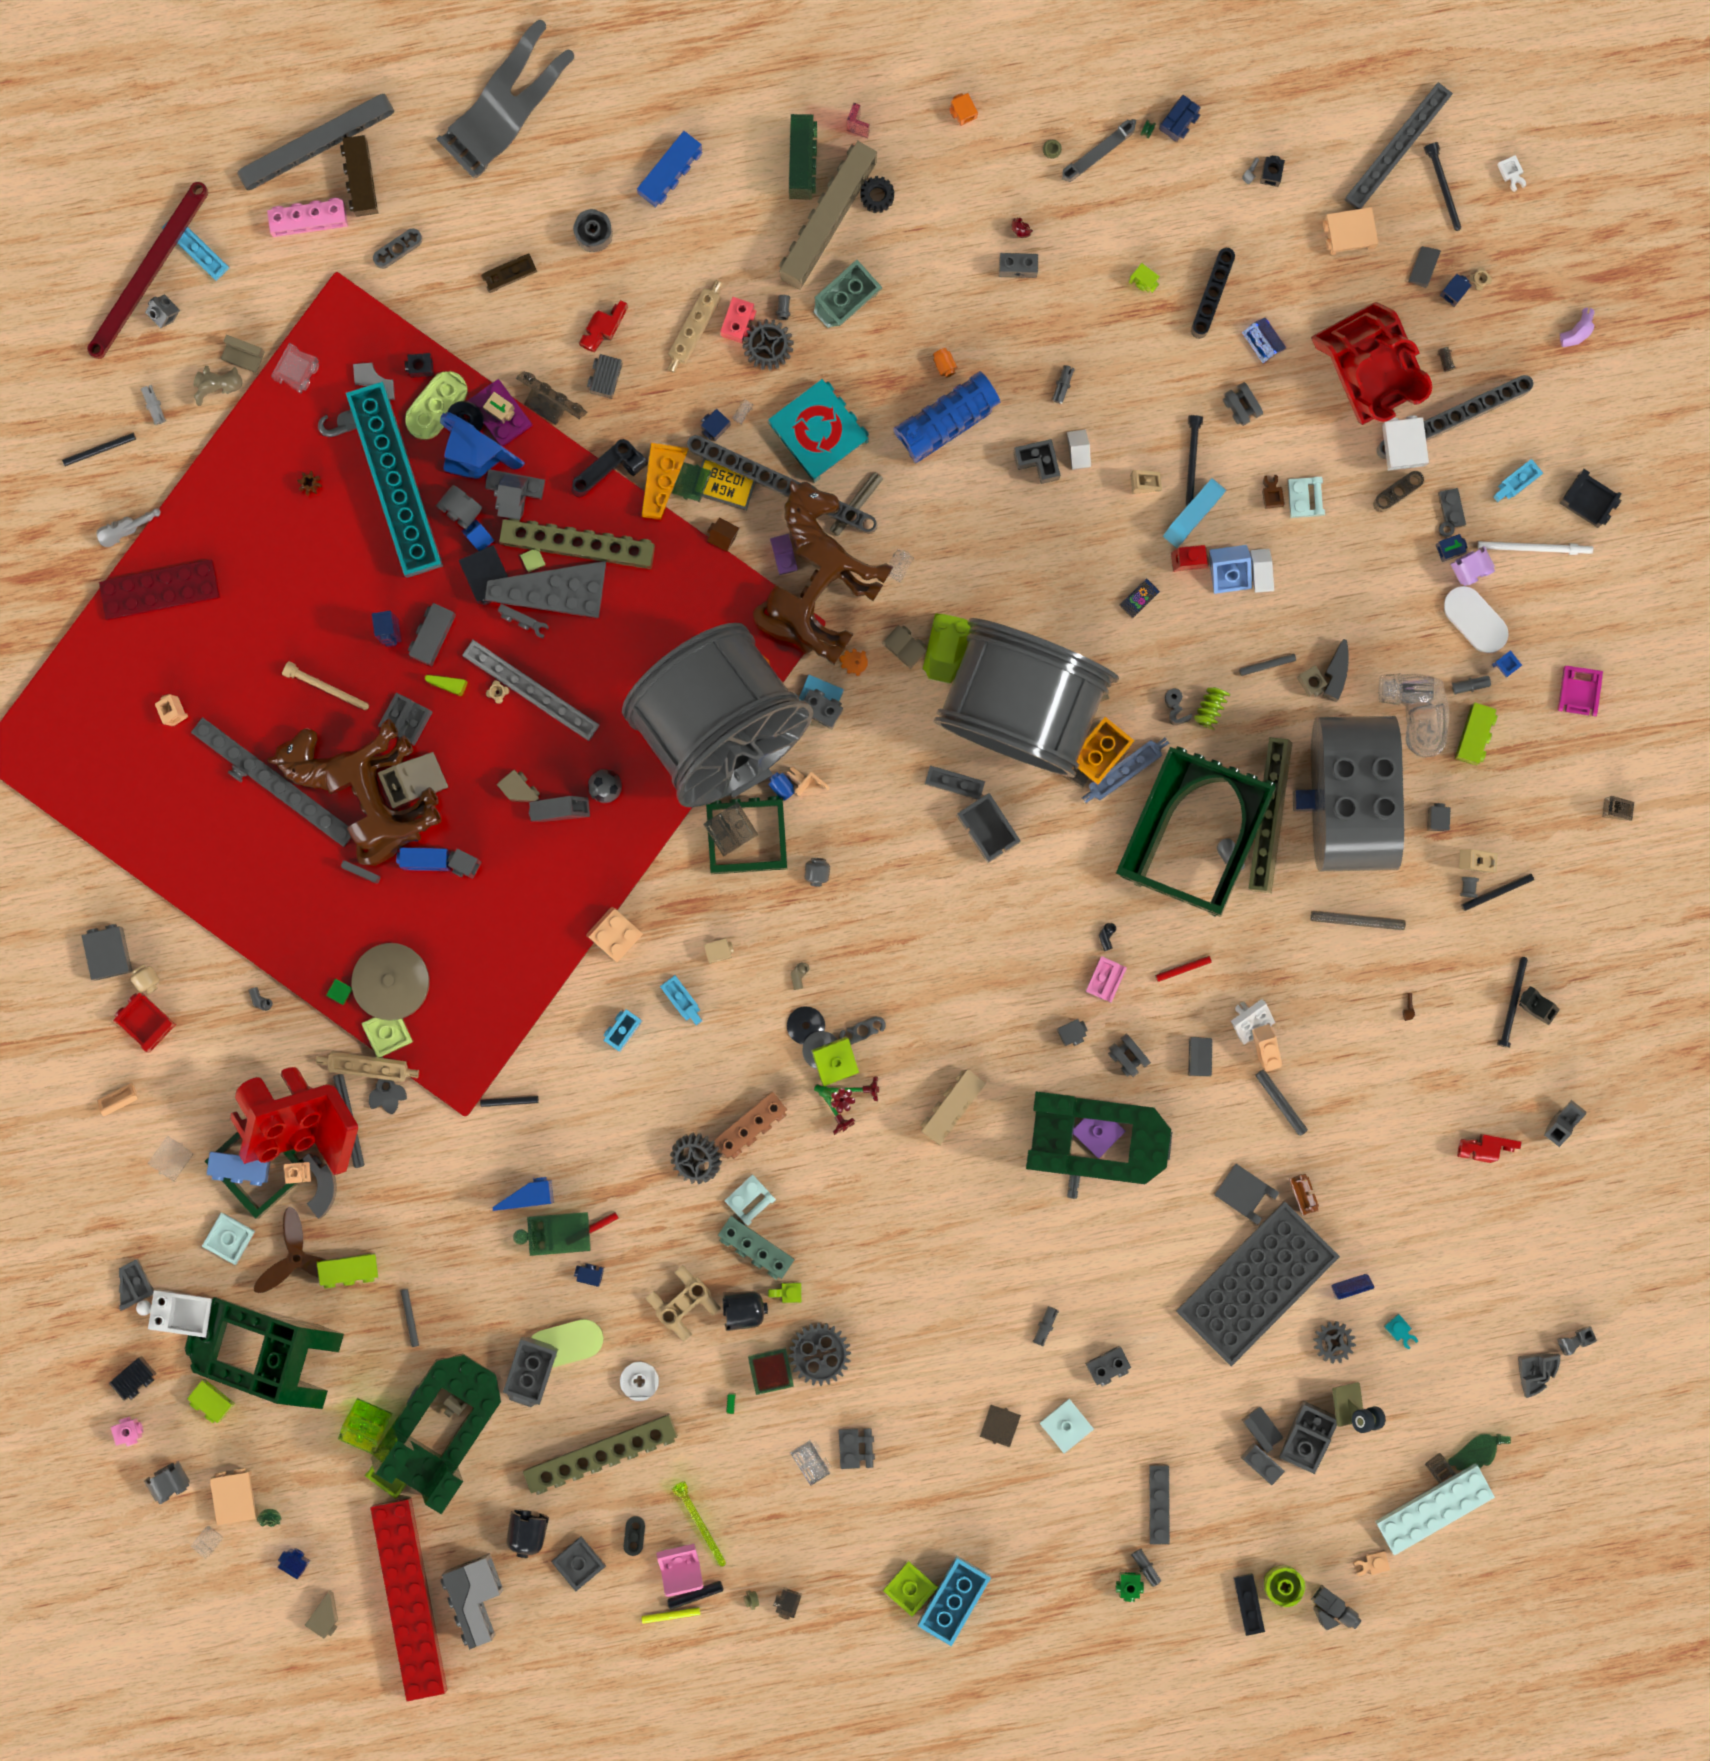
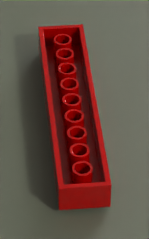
[370,1497,448,1702]

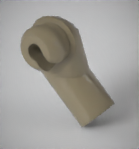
[791,962,809,990]

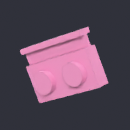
[1085,956,1127,1003]

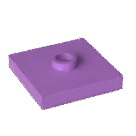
[1073,1118,1126,1159]

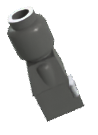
[1311,1585,1361,1629]

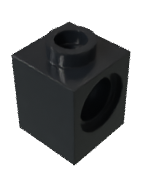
[1260,155,1285,187]
[405,353,434,378]

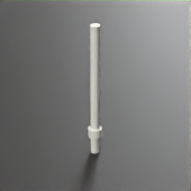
[1478,541,1593,555]

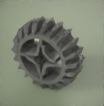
[743,319,794,371]
[670,1132,722,1185]

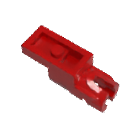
[579,300,628,353]
[1457,1134,1522,1163]

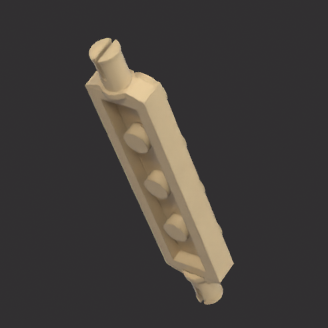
[667,280,723,373]
[316,1051,419,1082]

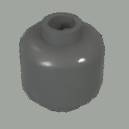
[804,858,830,887]

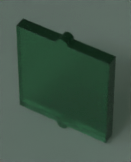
[672,462,712,502]

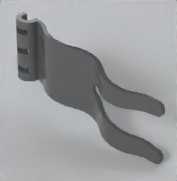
[436,20,574,179]

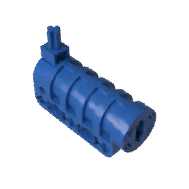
[894,371,1001,463]

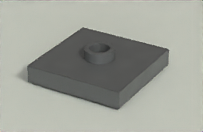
[551,1536,606,1591]

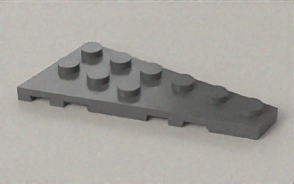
[484,561,606,618]

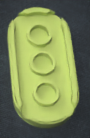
[405,371,468,439]
[531,1319,604,1368]

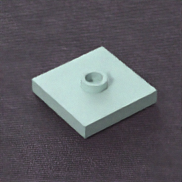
[202,1212,255,1265]
[1040,1399,1094,1454]

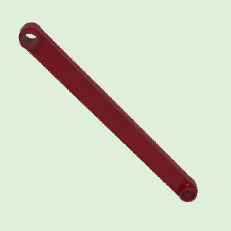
[87,182,208,359]

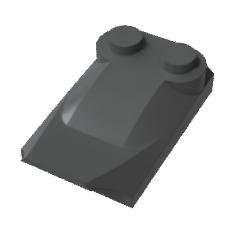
[503,1337,558,1407]

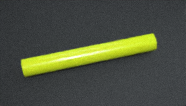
[642,1607,701,1624]

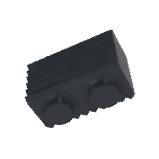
[109,1356,157,1401]

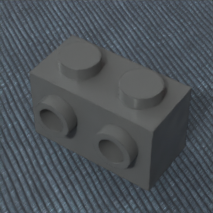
[803,689,843,730]
[1085,1346,1131,1386]

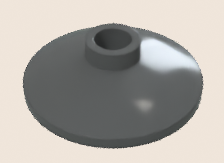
[802,1031,838,1069]

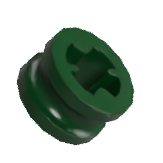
[1140,119,1156,139]

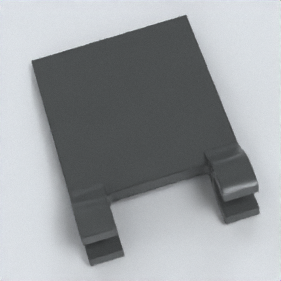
[1215,1164,1279,1225]

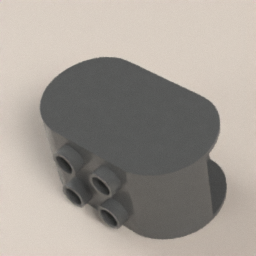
[1311,716,1404,872]

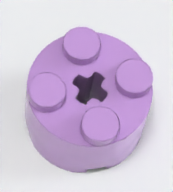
[1450,546,1495,586]

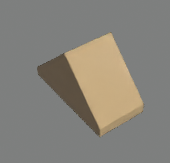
[1130,470,1162,494]

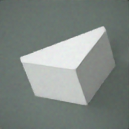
[1067,429,1091,470]

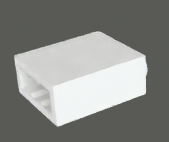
[1382,415,1429,471]

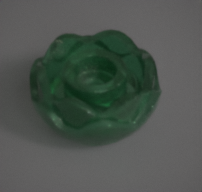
[257,1509,282,1527]

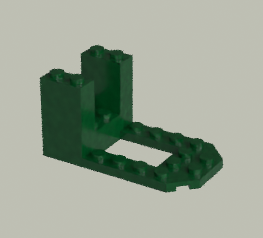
[1026,1091,1172,1185]
[184,1297,344,1409]
[371,1353,501,1515]

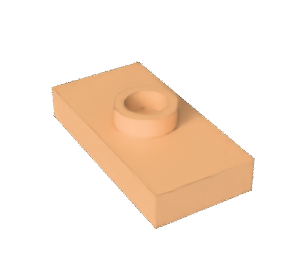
[97,1083,138,1117]

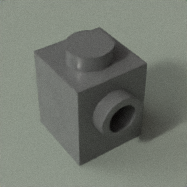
[1056,1019,1088,1046]

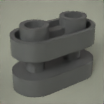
[1223,382,1263,426]
[1108,1033,1151,1077]

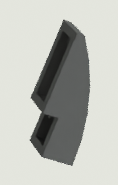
[1323,639,1349,702]

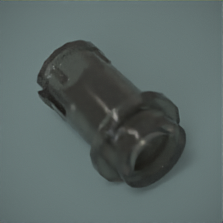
[1437,347,1455,372]

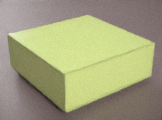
[520,550,546,573]

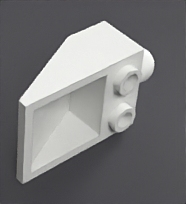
[136,1290,212,1338]

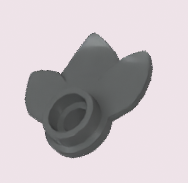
[369,1079,407,1114]

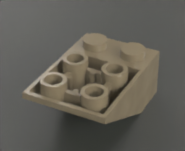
[378,752,448,810]

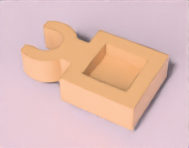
[1353,1550,1390,1576]

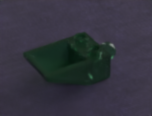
[513,1212,591,1256]

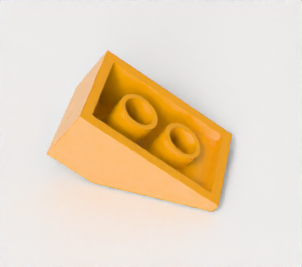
[1077,717,1134,785]

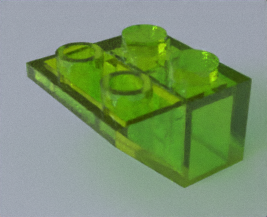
[338,1398,393,1455]

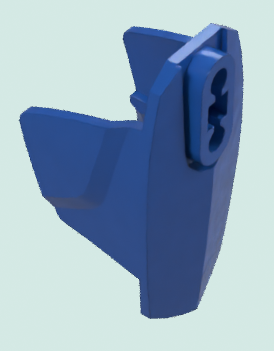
[440,412,525,479]

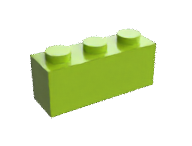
[1454,702,1498,766]
[317,1253,378,1289]

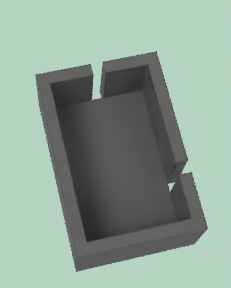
[956,793,1021,863]

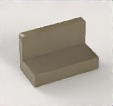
[221,334,265,373]

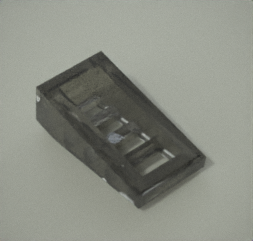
[1425,1453,1456,1484]

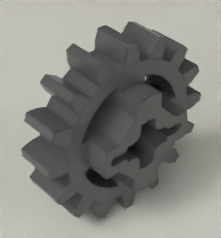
[1313,1321,1356,1364]

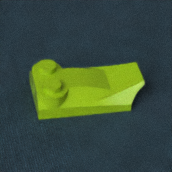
[922,613,971,684]

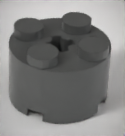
[573,209,613,252]
[436,485,482,529]
[144,1461,190,1504]

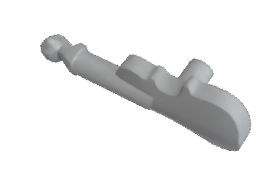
[96,508,161,547]

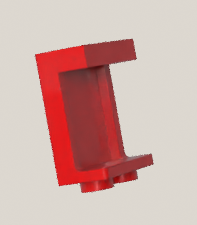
[113,993,177,1053]

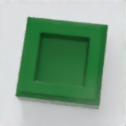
[326,979,352,1005]
[726,1393,736,1414]

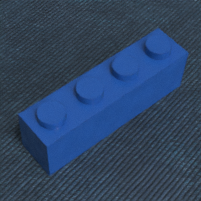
[637,131,703,208]

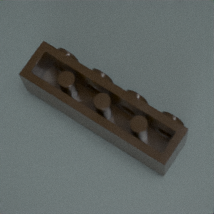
[340,135,379,217]

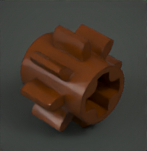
[297,471,322,496]

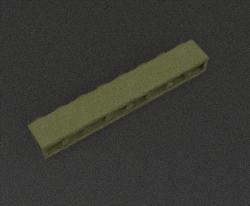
[1248,737,1293,894]

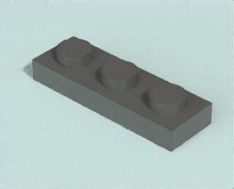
[485,469,545,500]
[925,765,985,800]

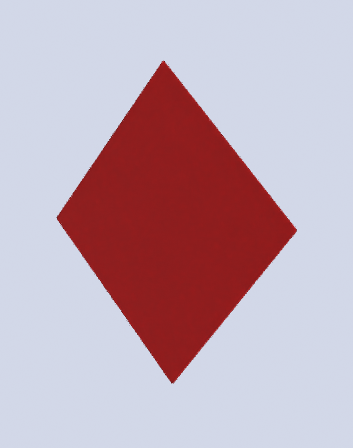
[0,272,826,1117]

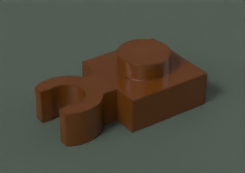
[1262,475,1285,509]

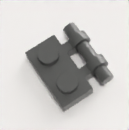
[839,1428,875,1469]

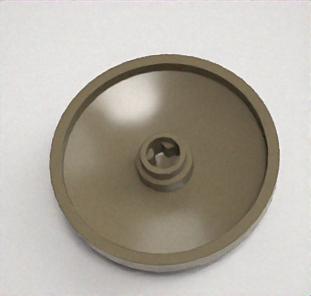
[352,943,430,1021]

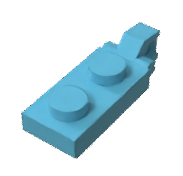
[1493,459,1543,502]
[660,975,702,1026]

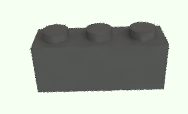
[408,603,456,667]

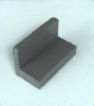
[1188,1037,1212,1077]
[1242,1407,1283,1453]

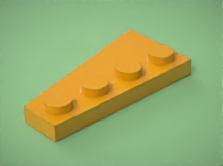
[642,443,689,520]

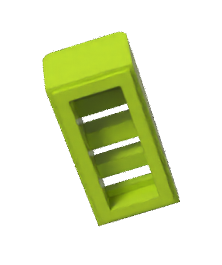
[425,675,468,696]

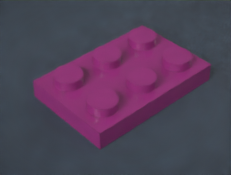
[468,379,533,447]

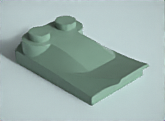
[813,260,882,328]

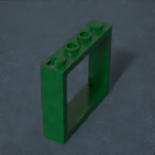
[706,796,788,875]
[205,1132,311,1219]

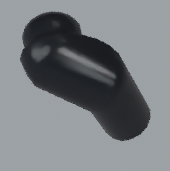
[1099,923,1117,952]

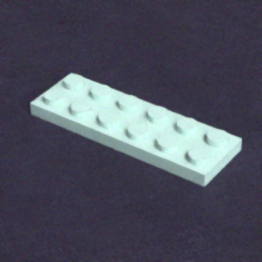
[1375,1463,1495,1556]

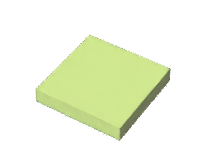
[361,1017,413,1058]

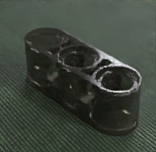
[1373,471,1424,512]

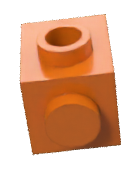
[949,93,978,126]

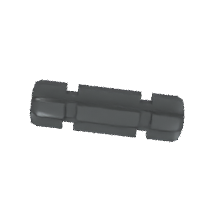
[1067,1175,1080,1199]

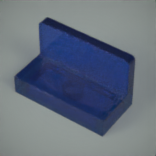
[1242,318,1286,363]

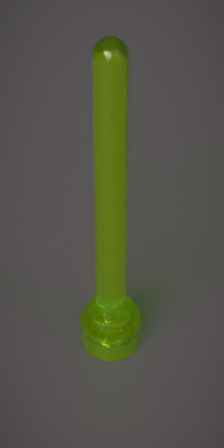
[671,1481,726,1567]

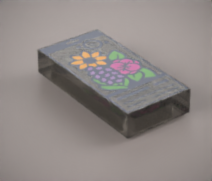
[1119,578,1160,619]

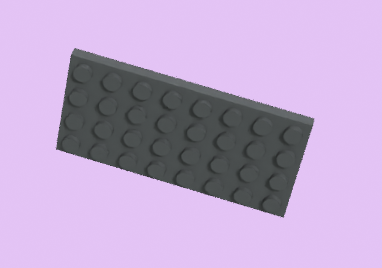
[1176,1201,1340,1367]

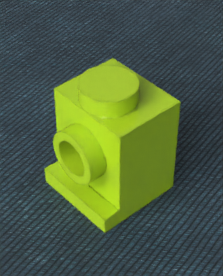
[1129,263,1160,293]

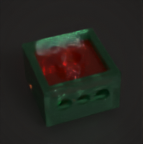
[748,1347,794,1395]

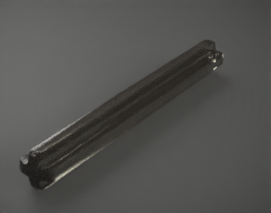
[1310,911,1406,930]

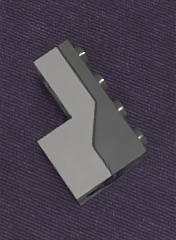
[440,1553,503,1650]

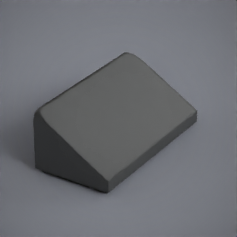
[1408,246,1441,288]
[1313,1606,1340,1630]

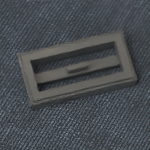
[341,860,381,883]

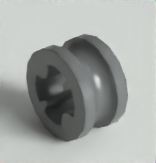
[228,765,247,782]

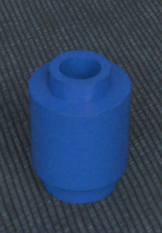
[768,772,795,801]

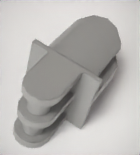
[1217,838,1245,870]

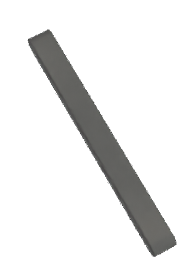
[687,435,878,534]

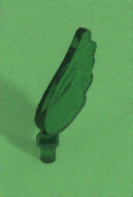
[1448,1433,1511,1471]

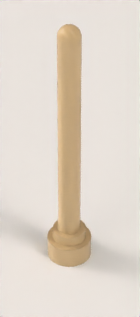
[282,661,369,710]

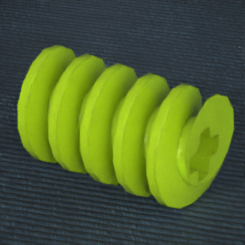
[1194,687,1230,730]

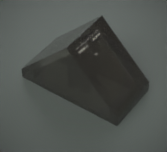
[1602,796,1634,821]

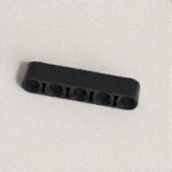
[1191,247,1235,339]

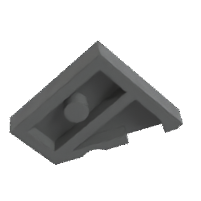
[119,1259,154,1311]

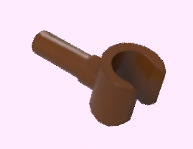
[1402,993,1415,1021]

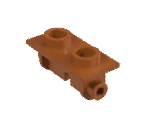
[1289,1174,1319,1216]

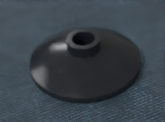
[447,401,484,432]
[787,1006,825,1045]

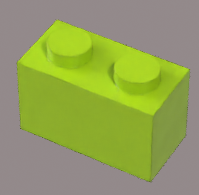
[187,1379,235,1423]

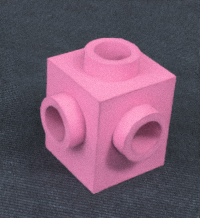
[111,1417,143,1446]

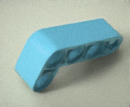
[1163,478,1227,548]

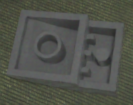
[1279,1400,1337,1474]

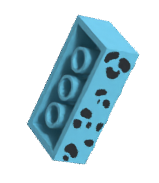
[917,1555,991,1646]

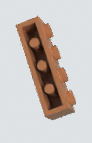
[714,1092,788,1159]

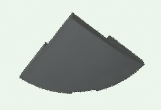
[1518,1354,1561,1398]

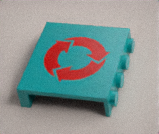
[768,379,869,483]

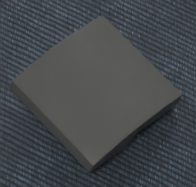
[378,693,433,746]

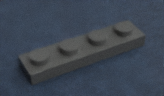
[1149,1465,1170,1544]

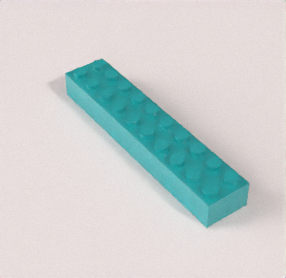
[346,382,443,578]

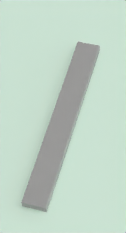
[462,640,600,741]

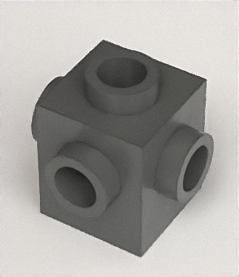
[145,294,180,329]

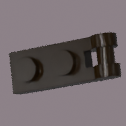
[481,253,537,293]

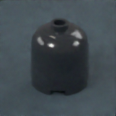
[722,1291,768,1331]
[507,1510,549,1558]

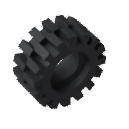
[860,176,894,213]

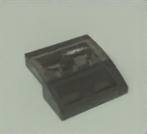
[703,803,759,857]

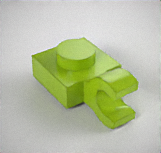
[768,1283,802,1303]

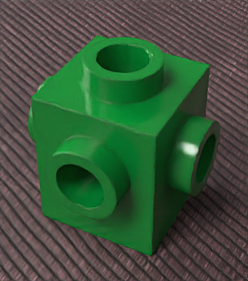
[1116,1572,1144,1602]

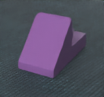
[770,534,798,575]

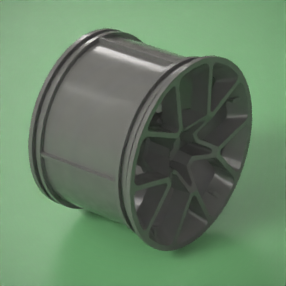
[933,618,1119,777]
[622,623,813,807]

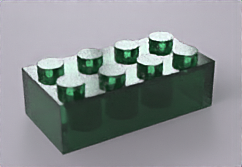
[789,114,818,200]

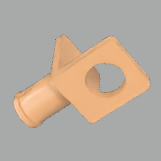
[786,766,830,796]

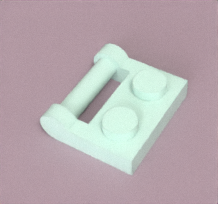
[1288,477,1325,518]
[725,1175,776,1226]

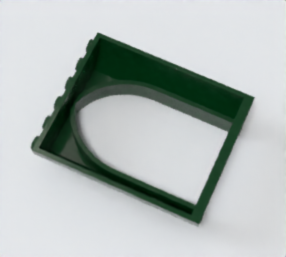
[1116,746,1276,917]

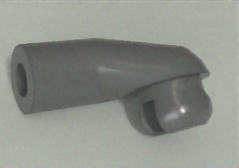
[248,987,273,1011]

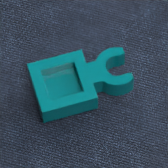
[1384,1314,1418,1349]

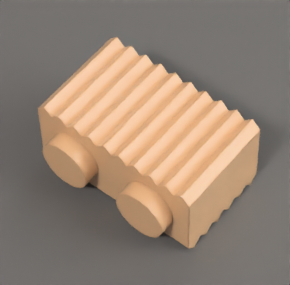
[1252,1024,1282,1072]

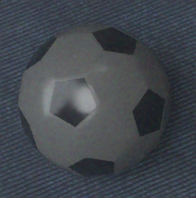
[588,769,622,803]

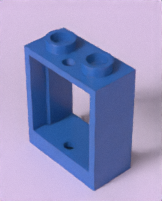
[396,848,451,871]

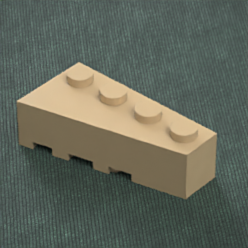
[920,1069,986,1145]

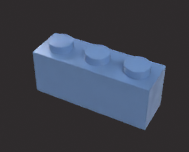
[207,1152,271,1186]

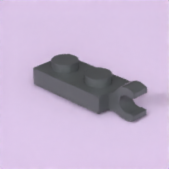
[498,604,549,638]

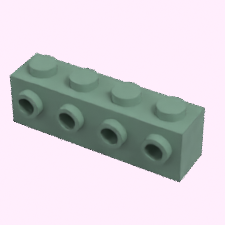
[718,1216,795,1280]

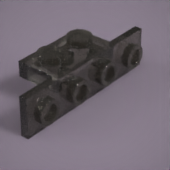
[516,371,587,425]

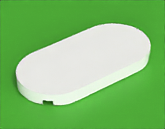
[1444,586,1508,653]

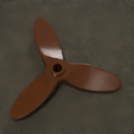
[254,1207,326,1293]

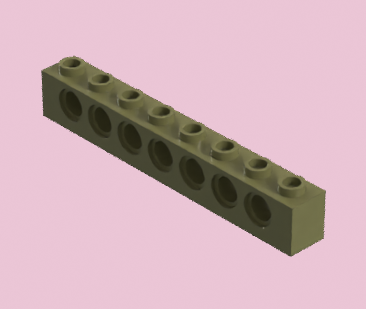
[499,518,655,569]
[523,1414,678,1495]

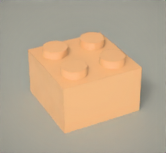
[586,907,643,962]

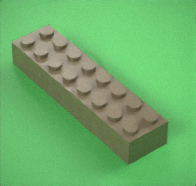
[779,140,877,290]

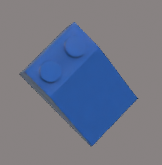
[492,1177,554,1211]

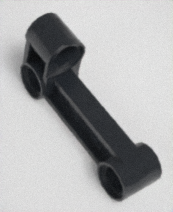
[571,439,648,497]

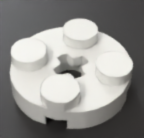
[620,1361,659,1401]

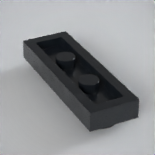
[1233,1573,1265,1636]

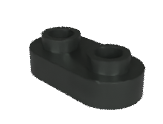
[623,1516,645,1556]

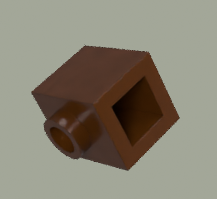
[707,517,739,552]

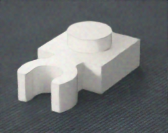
[1497,155,1526,192]

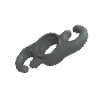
[839,1016,886,1045]

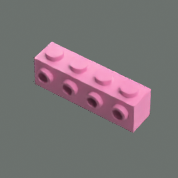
[267,198,348,237]

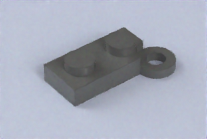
[1438,488,1466,537]

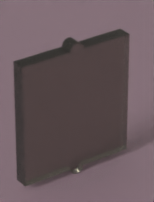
[980,1404,1021,1447]

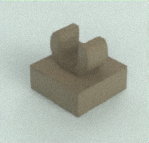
[443,1394,468,1418]

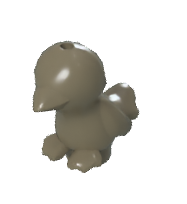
[193,366,242,406]

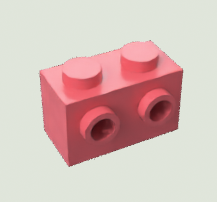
[720,297,757,343]

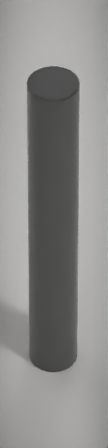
[1239,654,1296,676]
[400,1289,419,1347]

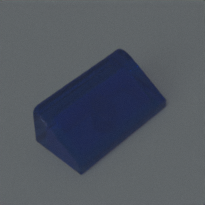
[1331,1274,1375,1300]

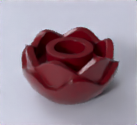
[1011,217,1033,238]

